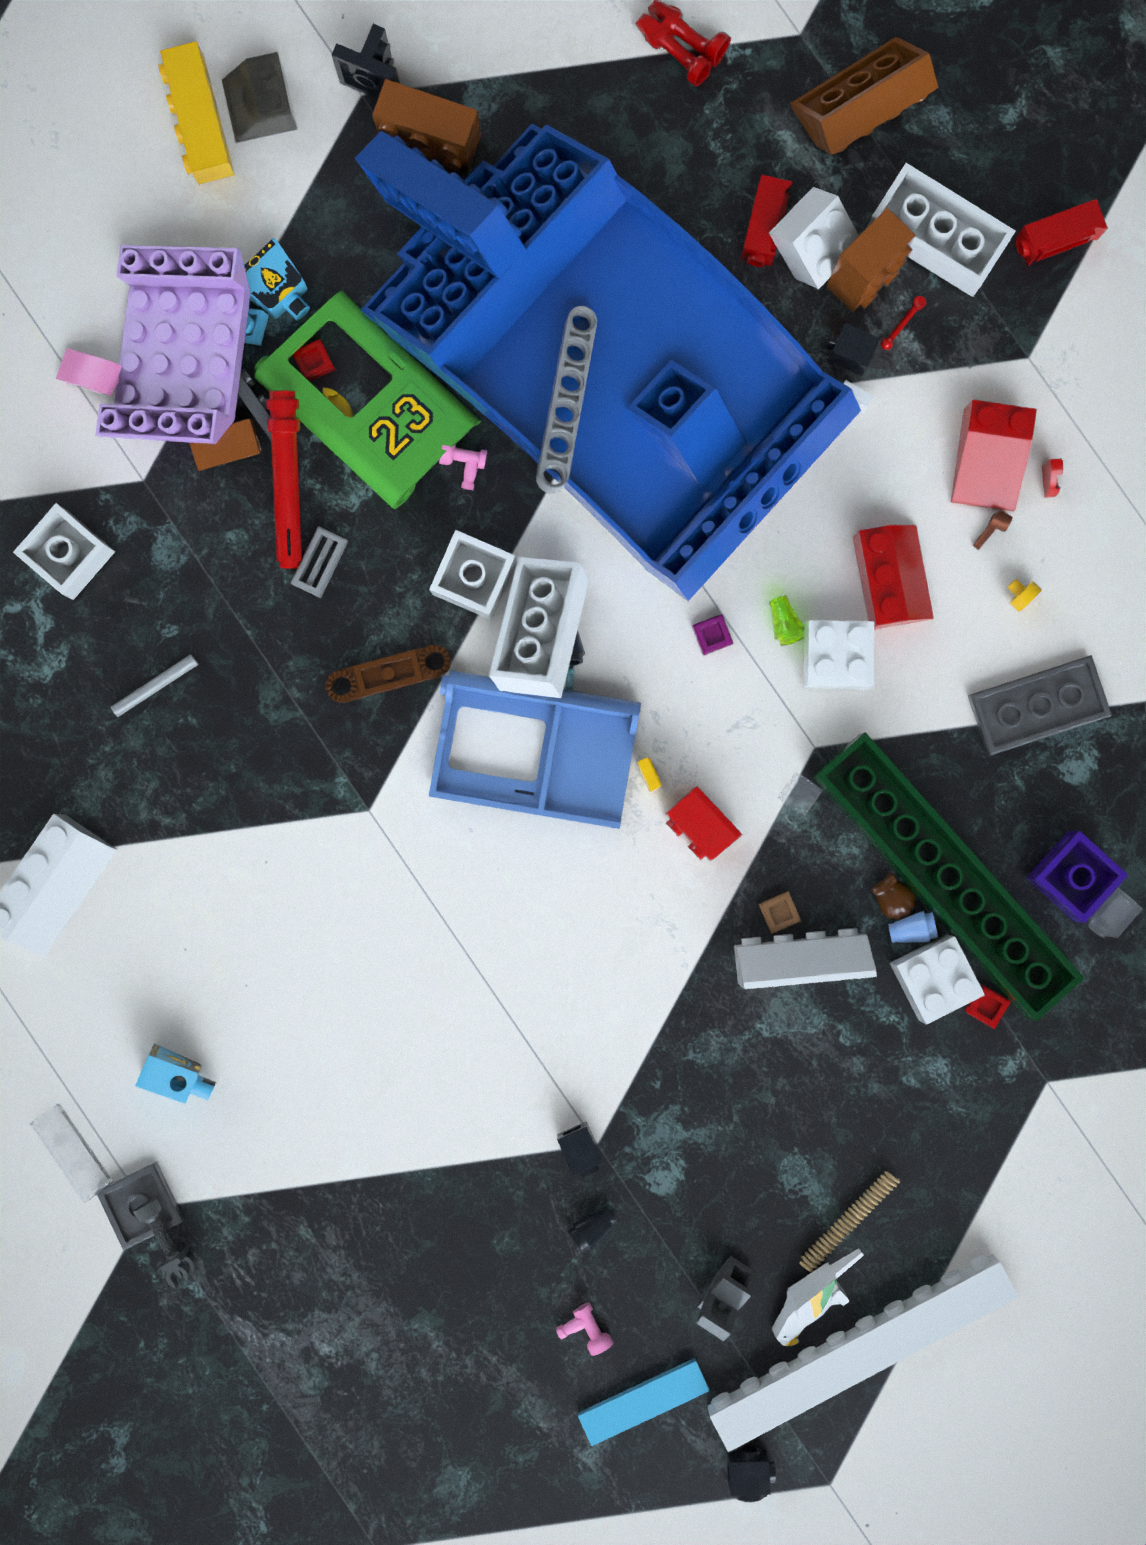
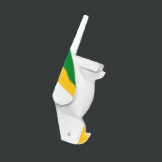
[772,1249,864,1346]

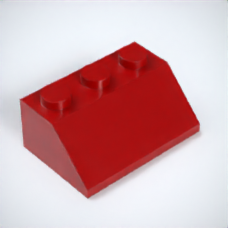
[853,525,934,630]

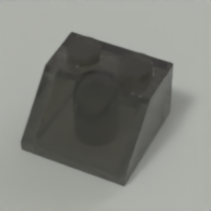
[222,52,297,143]

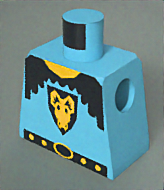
[244,238,310,321]
[135,1043,216,1103]

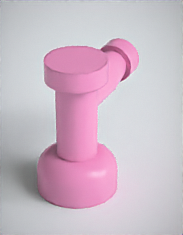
[439,445,487,490]
[556,1302,614,1356]

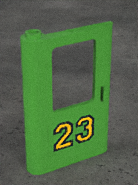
[254,291,481,509]

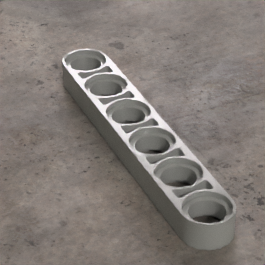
[536,306,597,493]

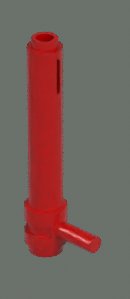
[266,390,302,568]

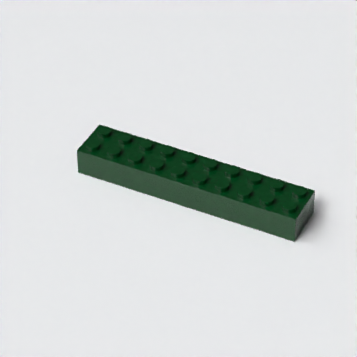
[811,732,1085,1022]

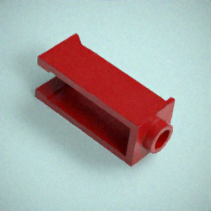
[741,174,792,267]
[1016,199,1108,266]

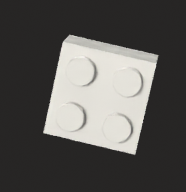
[769,187,859,289]
[13,503,115,600]
[429,530,516,620]
[803,620,874,690]
[890,934,985,1025]

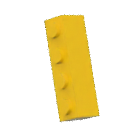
[158,41,235,185]

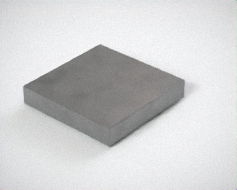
[96,1161,184,1251]

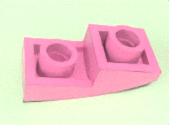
[56,348,122,396]

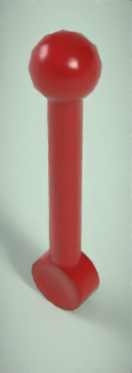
[880,296,926,350]

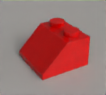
[665,786,743,861]

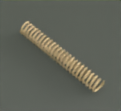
[800,1171,900,1272]

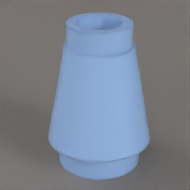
[888,911,938,943]

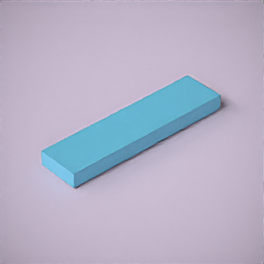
[578,1358,710,1446]

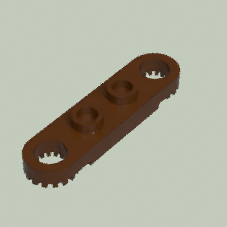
[325,645,452,703]

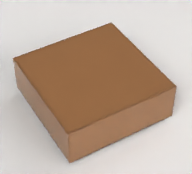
[758,891,801,934]

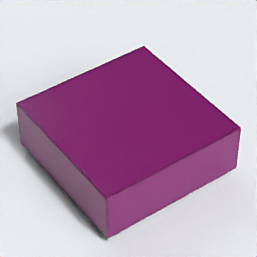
[692,614,734,656]

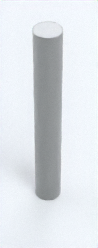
[111,654,198,717]

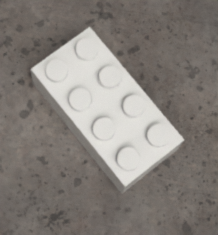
[866,163,1015,297]
[489,557,589,698]

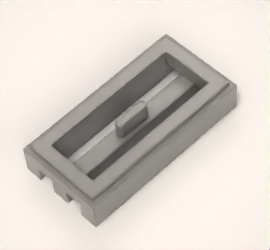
[291,526,348,598]

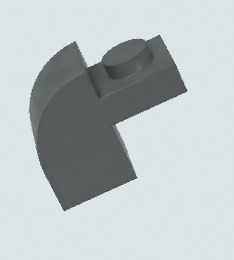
[696,1256,758,1341]

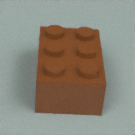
[372,79,481,172]
[826,208,916,313]

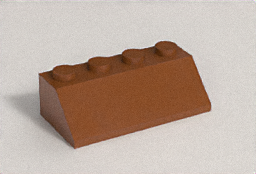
[790,37,938,155]

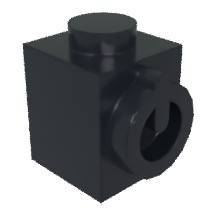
[727,1446,776,1502]

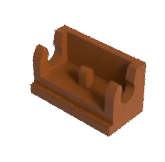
[189,419,262,471]

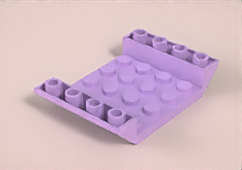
[96,245,251,444]

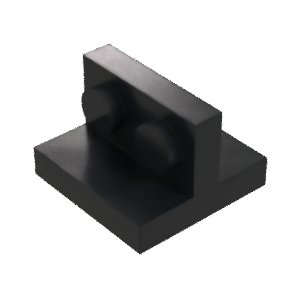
[331,24,400,99]

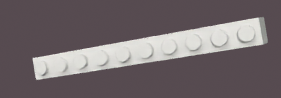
[707,1254,1019,1452]

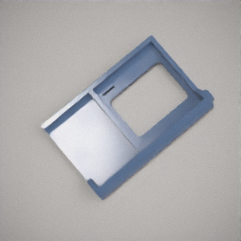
[429,670,641,829]

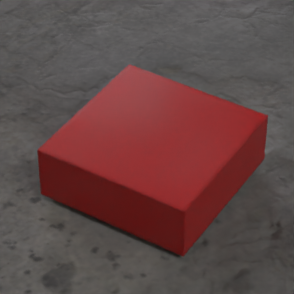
[293,339,335,382]
[964,984,1011,1029]

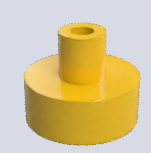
[1007,578,1042,612]

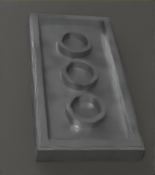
[968,655,1112,756]

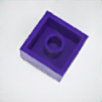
[1026,831,1128,923]

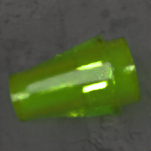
[769,596,805,646]

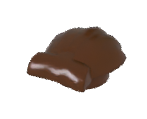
[870,872,916,920]

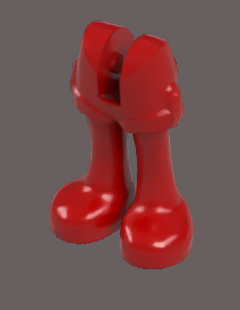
[635,0,731,87]

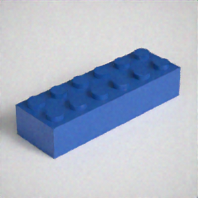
[355,131,526,279]

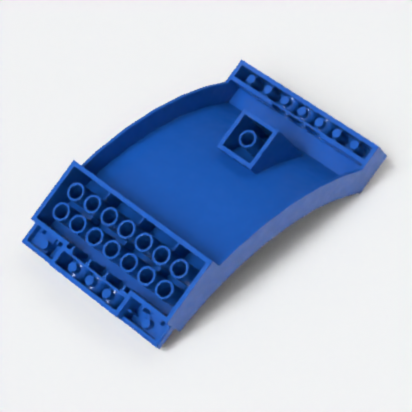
[361,124,861,601]

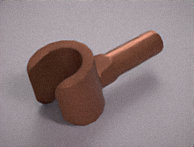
[973,511,1013,550]

